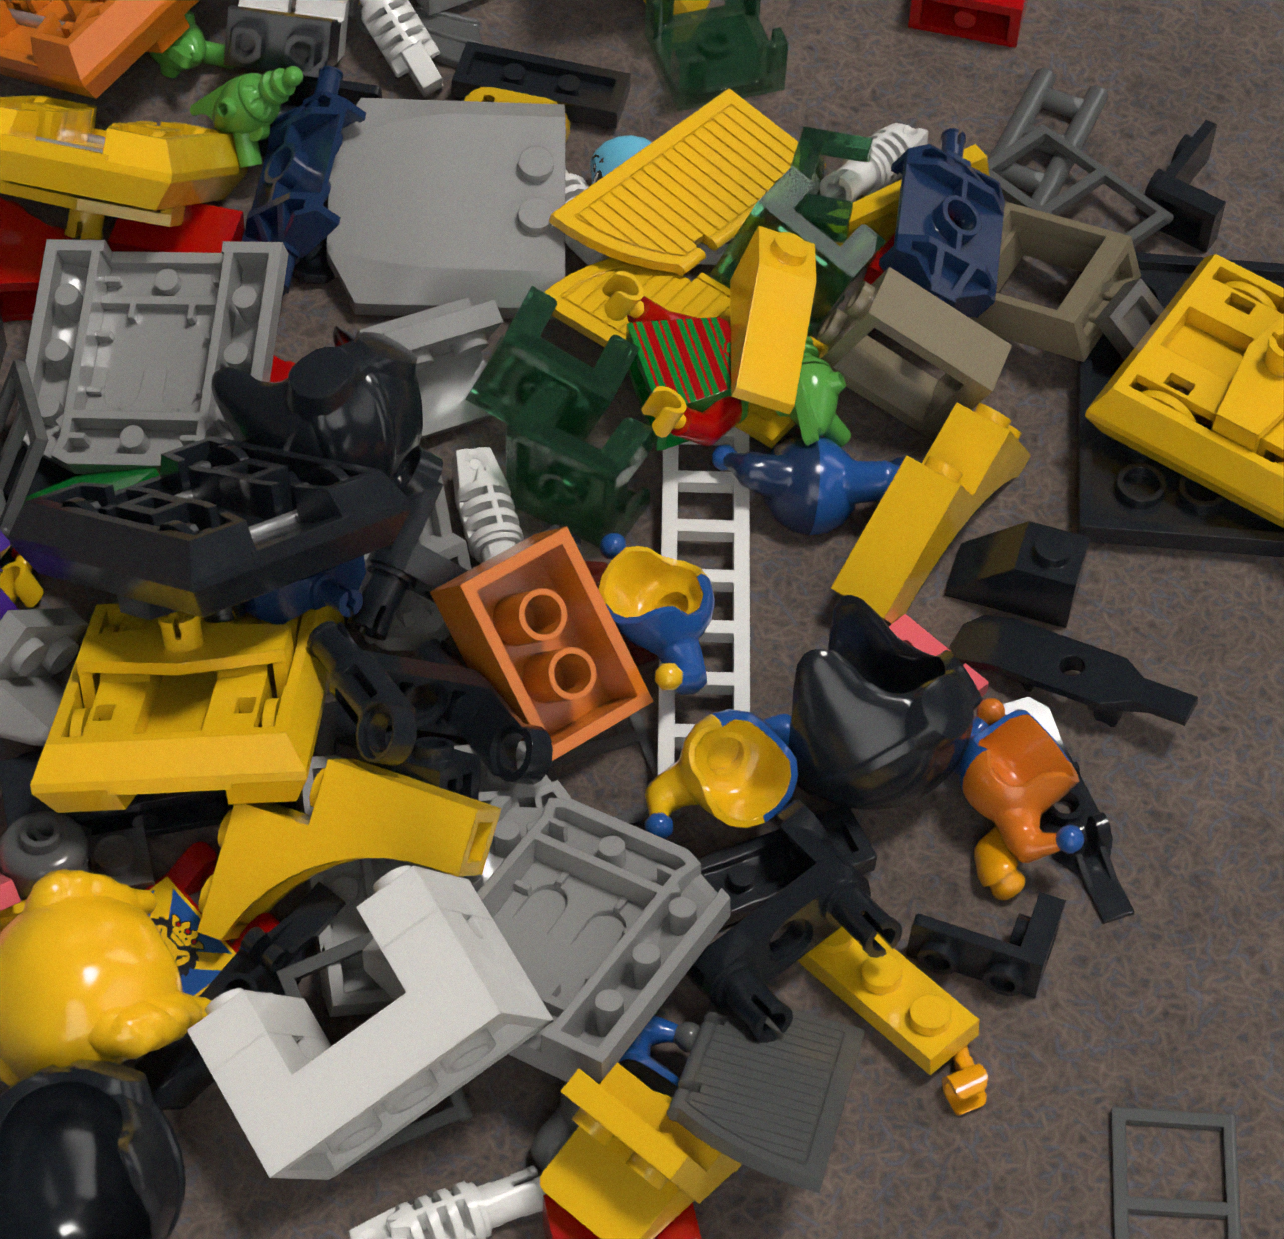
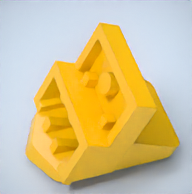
[539,1062,742,1239]

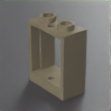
[969,202,1141,362]
[817,267,1012,440]

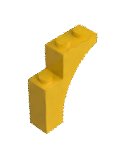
[831,402,1031,624]
[197,759,502,940]

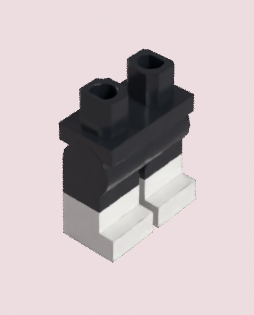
[223,0,350,78]

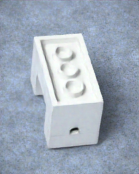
[187,865,554,1180]

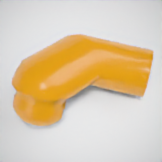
[974,826,1025,901]

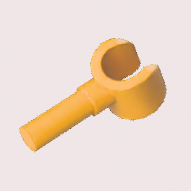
[942,1046,988,1115]

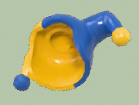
[598,533,715,695]
[645,709,798,839]

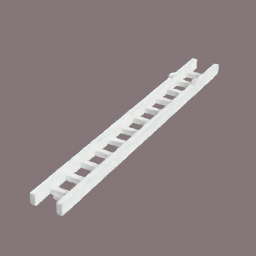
[657,226,750,776]

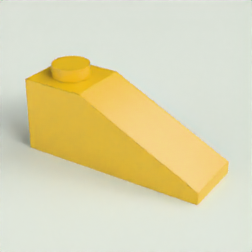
[730,226,816,415]

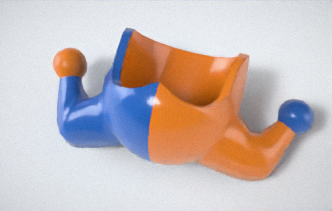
[954,698,1084,863]

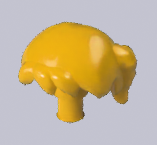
[0,869,211,1086]

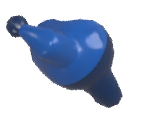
[712,434,905,536]

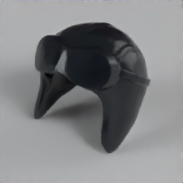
[211,326,423,481]
[788,595,983,810]
[0,1060,186,1239]

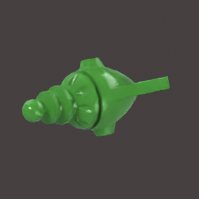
[149,11,234,78]
[190,66,303,168]
[775,336,851,447]

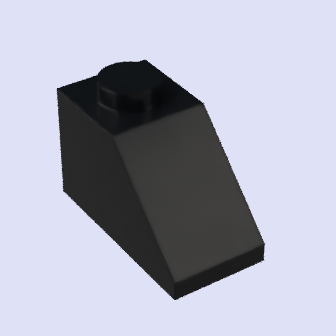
[945,521,1091,628]

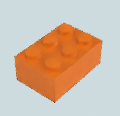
[430,526,654,761]

